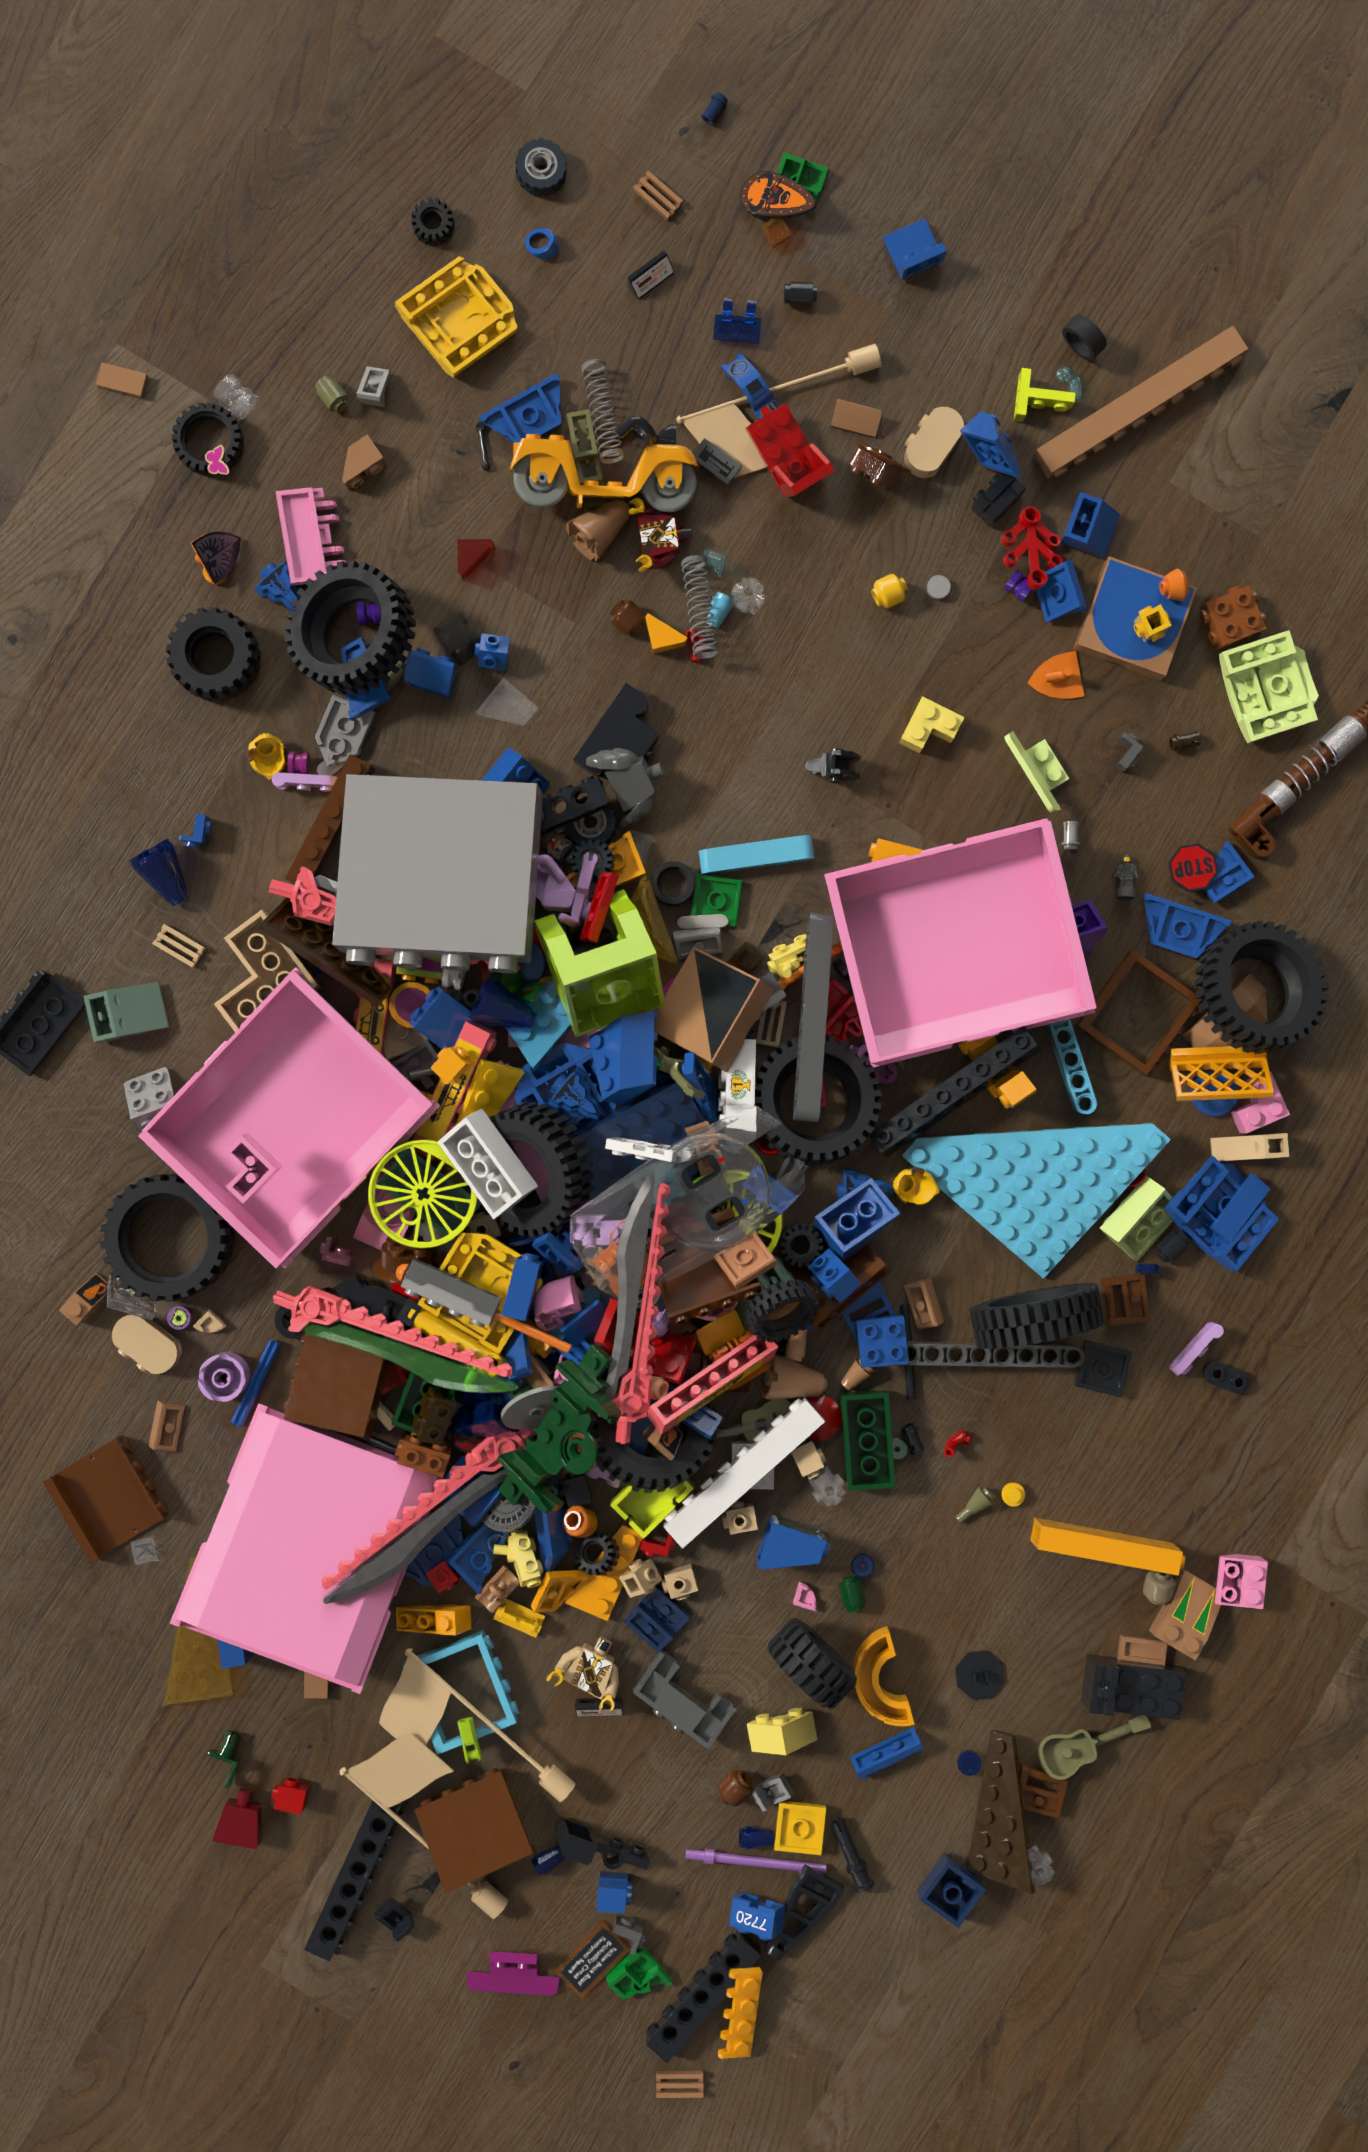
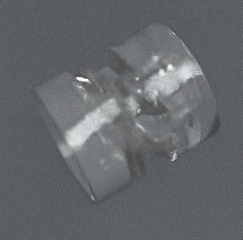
[213,374,258,420]

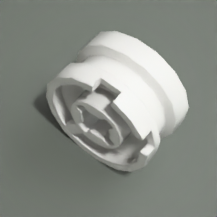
[442,969,466,991]

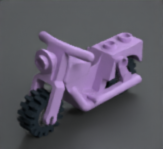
[536,839,615,933]

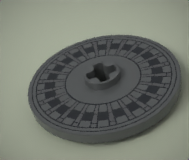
[482,1466,537,1532]

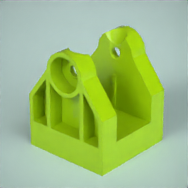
[534,889,665,1037]

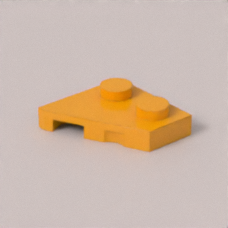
[531,1570,589,1613]

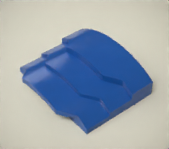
[1164,1156,1279,1272]

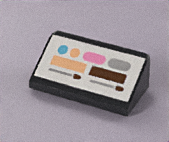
[627,251,674,299]
[575,1697,623,1717]

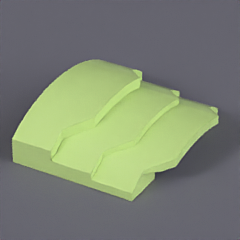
[1219,630,1319,743]

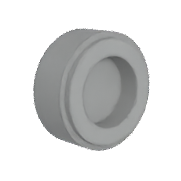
[926,575,951,600]

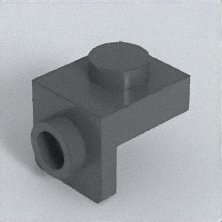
[1115,733,1144,772]
[752,1773,794,1813]
[612,1916,645,1956]

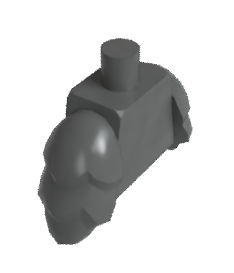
[586,748,665,828]

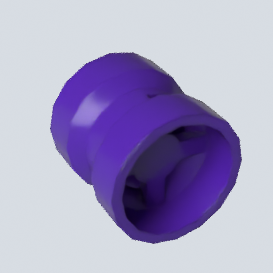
[1003,569,1031,602]
[357,601,381,626]

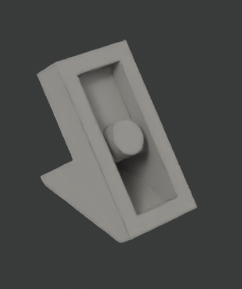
[357,366,390,407]

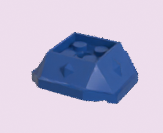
[514,1043,617,1133]

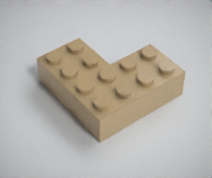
[214,910,322,1032]

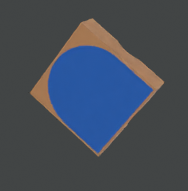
[1073,556,1197,681]

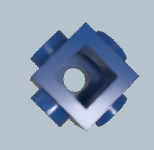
[474,633,510,670]

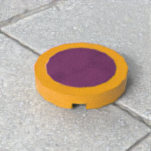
[388,982,430,1029]

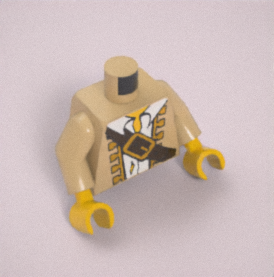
[546,1637,619,1714]

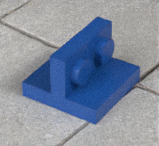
[1034,560,1087,623]

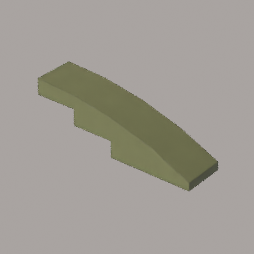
[566,409,607,512]

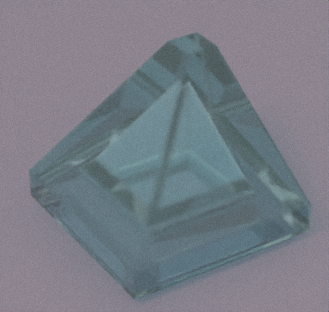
[703,549,726,576]

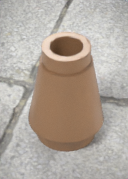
[841,1359,875,1391]

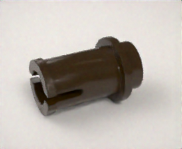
[1169,731,1201,752]

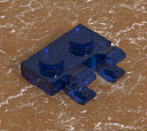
[713,298,762,344]

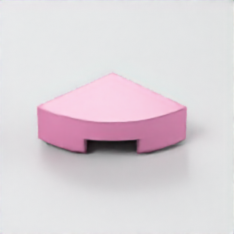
[793,1580,816,1611]

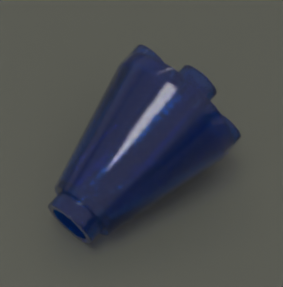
[129,838,189,907]
[469,978,538,1031]

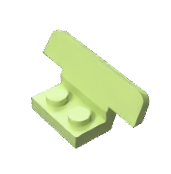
[1005,731,1069,814]

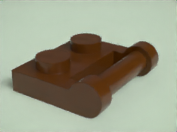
[1101,1274,1150,1326]
[1019,1764,1068,1819]

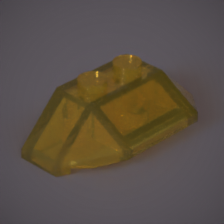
[631,874,679,966]

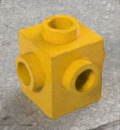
[1134,604,1171,642]

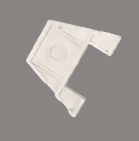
[605,1137,691,1162]

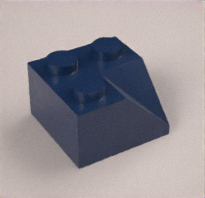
[917,1852,986,1928]

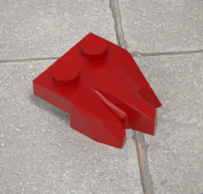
[825,978,864,1042]

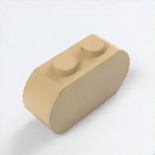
[904,407,964,478]
[112,1313,182,1374]

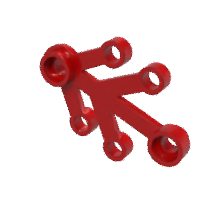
[1001,506,1063,590]

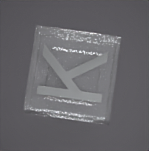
[131,1536,160,1565]

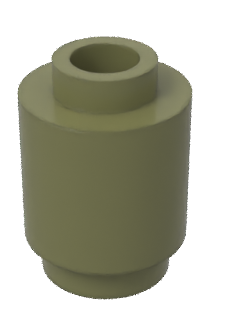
[315,375,349,412]

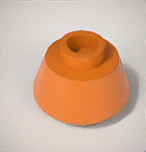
[1159,569,1189,601]

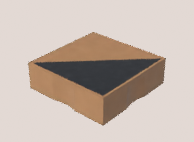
[654,947,774,1072]

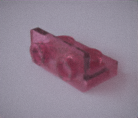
[319,1236,358,1266]

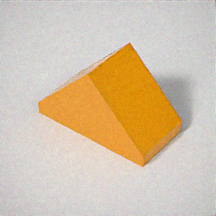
[645,613,688,654]

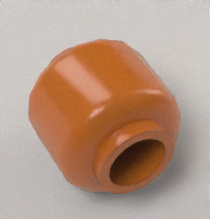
[563,1506,598,1538]

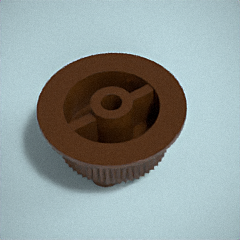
[850,438,911,490]
[373,1235,439,1284]

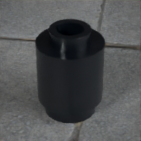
[784,281,817,306]
[1156,1228,1191,1263]

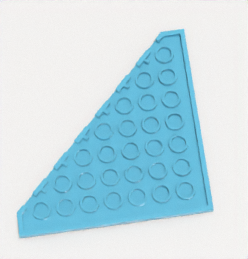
[902,1123,1171,1279]

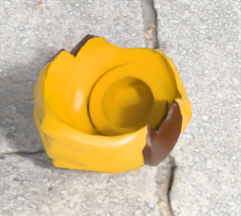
[247,733,287,780]
[893,1167,940,1206]

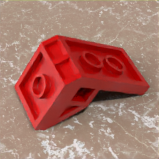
[745,403,835,498]
[594,1298,696,1385]

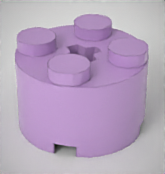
[198,1352,251,1402]

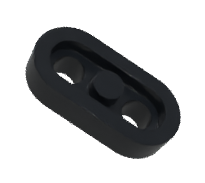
[1202,1361,1250,1394]

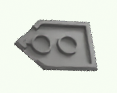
[315,695,376,768]

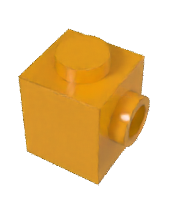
[431,1046,474,1084]

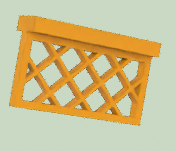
[1169,1046,1274,1101]

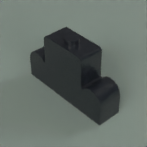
[573,683,658,776]

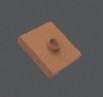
[712,1228,778,1290]

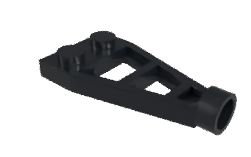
[765,1864,845,1960]

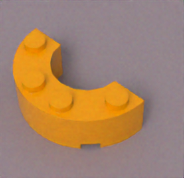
[958,1036,1037,1109]
[852,1626,915,1726]

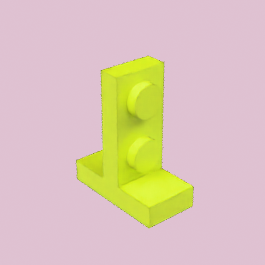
[1013,368,1076,422]

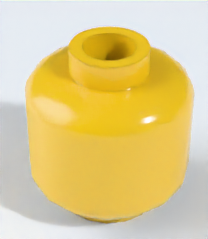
[871,574,908,609]

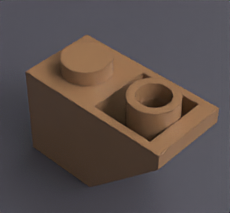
[342,434,386,490]

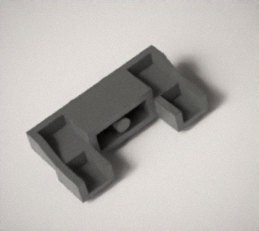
[633,1650,737,1750]

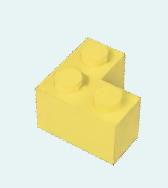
[899,696,964,753]
[747,1708,817,1755]

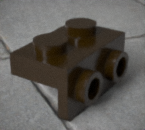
[412,1386,457,1446]

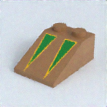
[1149,1569,1221,1661]

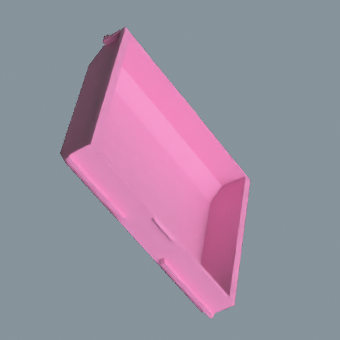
[824,818,1096,1067]
[138,967,441,1268]
[170,1404,445,1694]

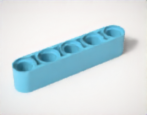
[698,835,815,875]
[1046,1019,1097,1114]

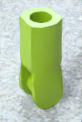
[457,1717,482,1764]

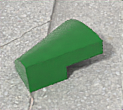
[777,152,830,213]
[606,1946,672,2000]

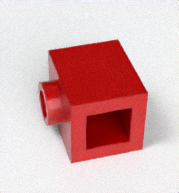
[271,1777,310,1815]

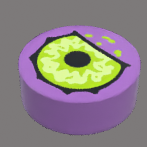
[167,1305,192,1330]

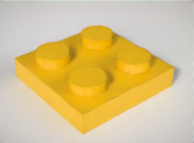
[774,1801,826,1855]

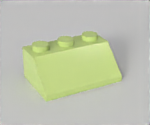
[1100,1176,1173,1262]

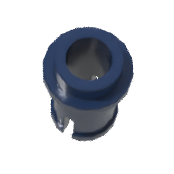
[701,92,728,125]

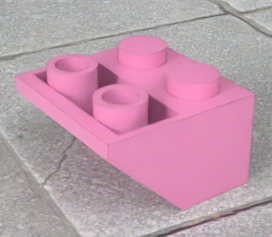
[1215,1554,1268,1609]

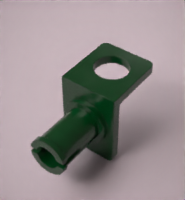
[489,970,543,1003]
[207,1730,241,1789]

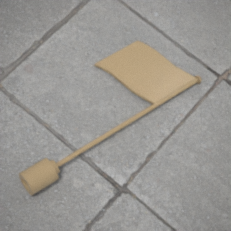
[676,344,882,478]
[379,1648,576,1802]
[340,1733,508,1919]

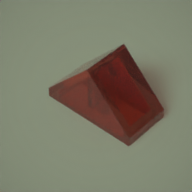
[458,539,496,581]

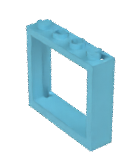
[402,1629,520,1755]

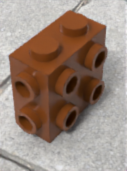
[1200,585,1267,651]
[395,1430,452,1478]

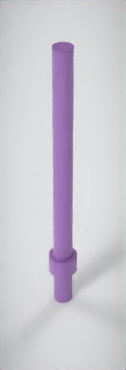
[685,1849,826,1874]

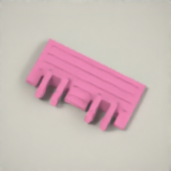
[276,487,346,586]

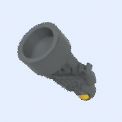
[1115,854,1138,900]

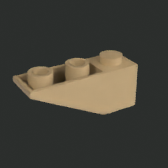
[1210,1133,1289,1161]

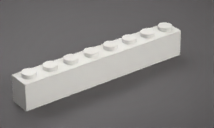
[664,1398,825,1549]

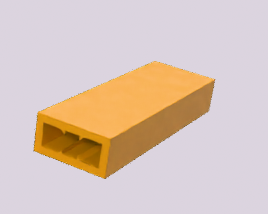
[1030,1517,1185,1576]

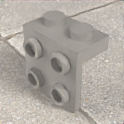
[124,1067,175,1132]

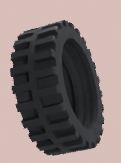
[100,1174,235,1302]

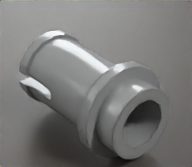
[1061,821,1080,851]

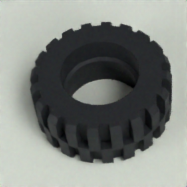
[166,607,261,702]
[768,1618,857,1709]

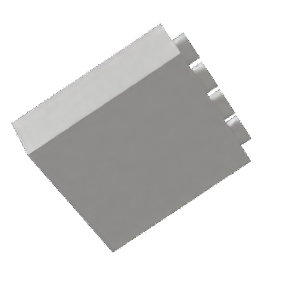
[332,774,543,973]

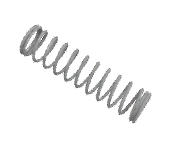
[581,359,624,464]
[681,555,719,659]

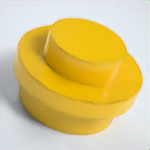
[1001,1482,1025,1507]

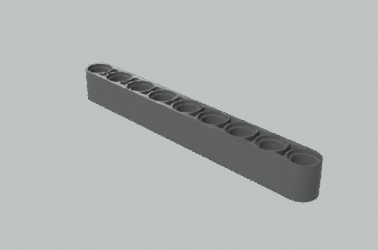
[793,912,834,1122]
[900,1341,1085,1368]

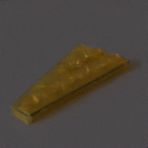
[163,1556,235,1705]

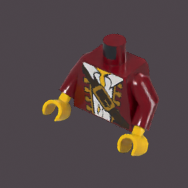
[629,498,692,573]

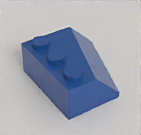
[588,1010,658,1105]

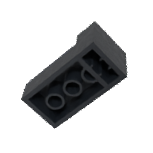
[1081,1654,1186,1720]

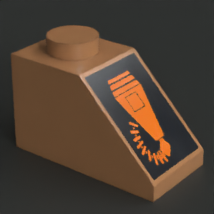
[59,1273,114,1326]
[641,1423,683,1461]

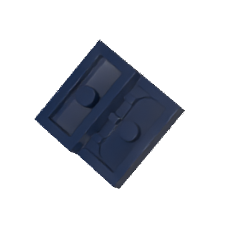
[623,1584,692,1653]

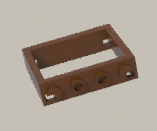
[1075,949,1201,1075]

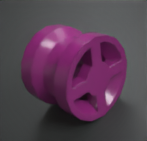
[288,751,310,774]
[873,1063,898,1084]

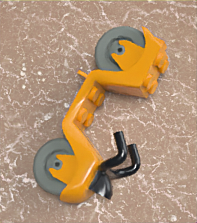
[510,416,698,513]

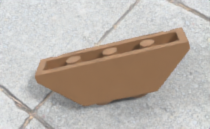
[1181,972,1267,1048]

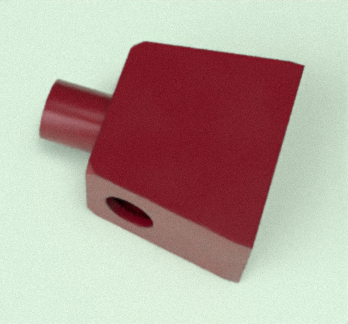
[212,1788,262,1849]

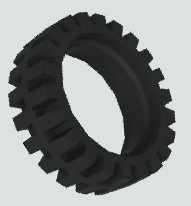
[172,402,244,476]
[746,1280,819,1343]

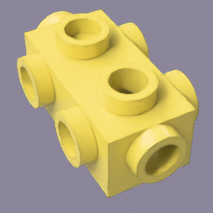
[767,934,806,980]
[493,1529,543,1588]

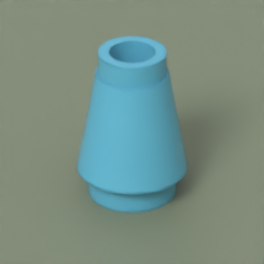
[707,592,734,629]

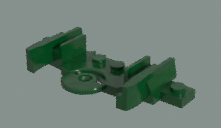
[497,1344,622,1513]

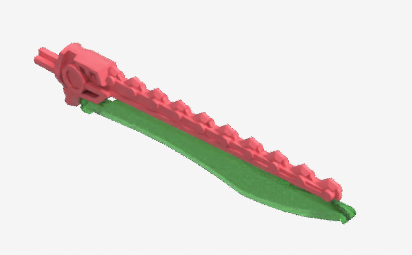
[273,1285,518,1393]

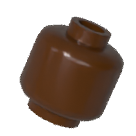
[610,600,645,635]
[718,1770,753,1806]

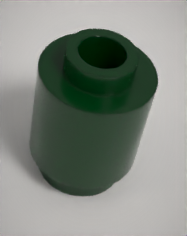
[838,1575,866,1612]

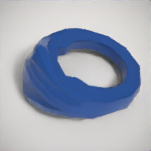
[525,228,559,259]

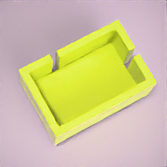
[610,1452,694,1539]

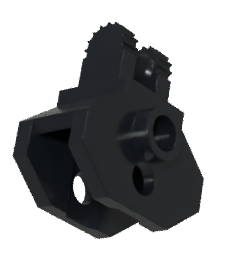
[805,748,861,783]

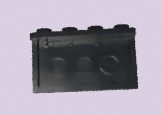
[0,970,85,1076]

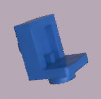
[179,814,213,848]

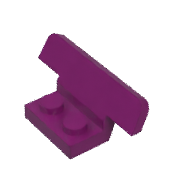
[467,1951,560,1996]

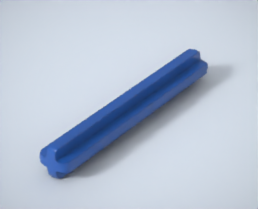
[231,1339,281,1427]

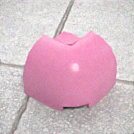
[533,1275,585,1332]

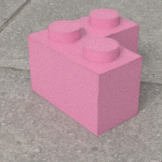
[1231,1072,1290,1133]
[225,1133,282,1204]

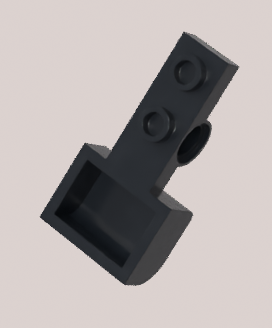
[555,1816,650,1870]

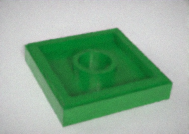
[691,874,743,927]

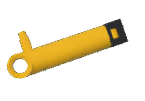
[397,1298,506,1387]

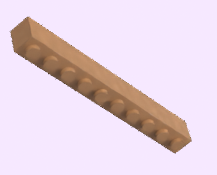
[1033,325,1248,479]

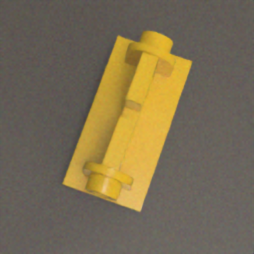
[493,1598,545,1638]

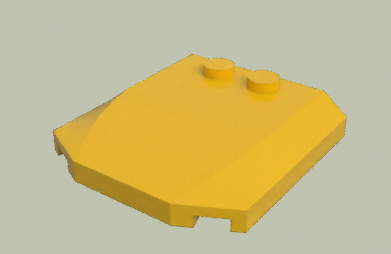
[395,256,517,378]
[418,1232,543,1354]

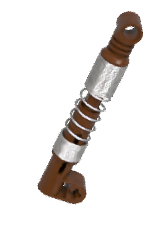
[1228,699,1368,858]

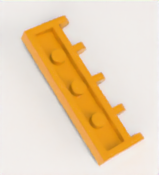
[718,1967,763,2059]

